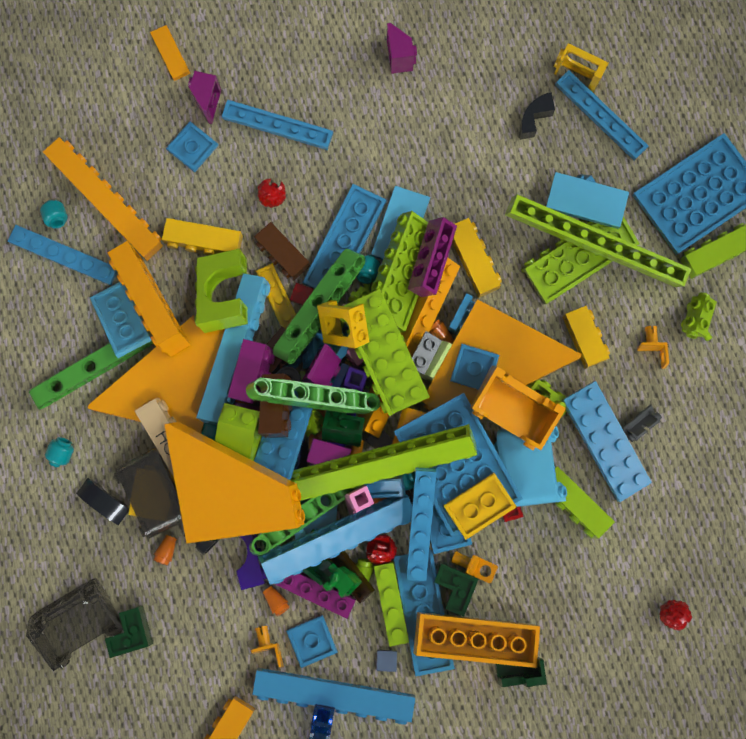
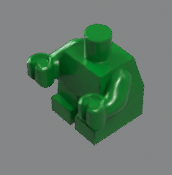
[323,563,362,598]

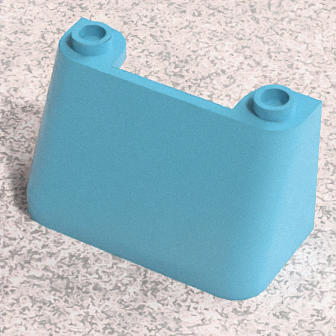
[497,426,567,507]

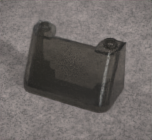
[114,447,183,539]
[26,578,123,671]

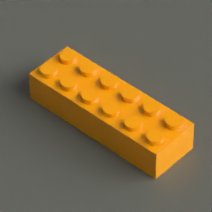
[107,241,191,357]
[413,612,540,668]

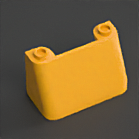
[470,366,566,451]

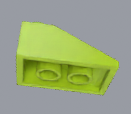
[215,403,262,461]

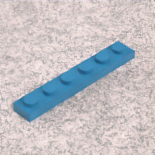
[555,70,648,161]
[222,100,333,150]
[8,225,117,286]
[406,468,436,581]

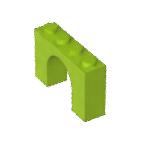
[194,249,248,333]

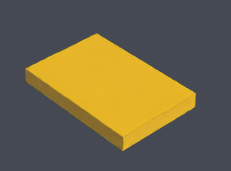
[443,472,517,540]

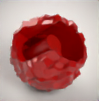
[258,178,286,208]
[366,534,397,565]
[659,600,692,631]

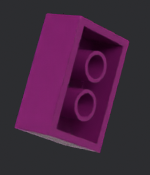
[228,339,276,406]

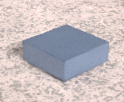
[377,650,397,672]

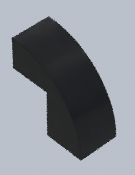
[519,92,555,140]
[76,478,129,526]

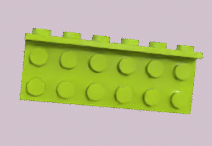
[371,211,428,332]
[520,216,640,304]
[340,289,430,416]

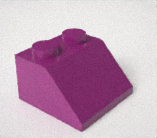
[386,23,417,74]
[188,71,221,124]
[301,344,341,386]
[307,438,351,466]

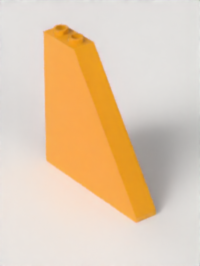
[421,299,582,411]
[88,315,225,433]
[164,422,305,544]

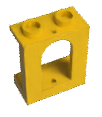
[553,43,609,93]
[317,300,370,348]

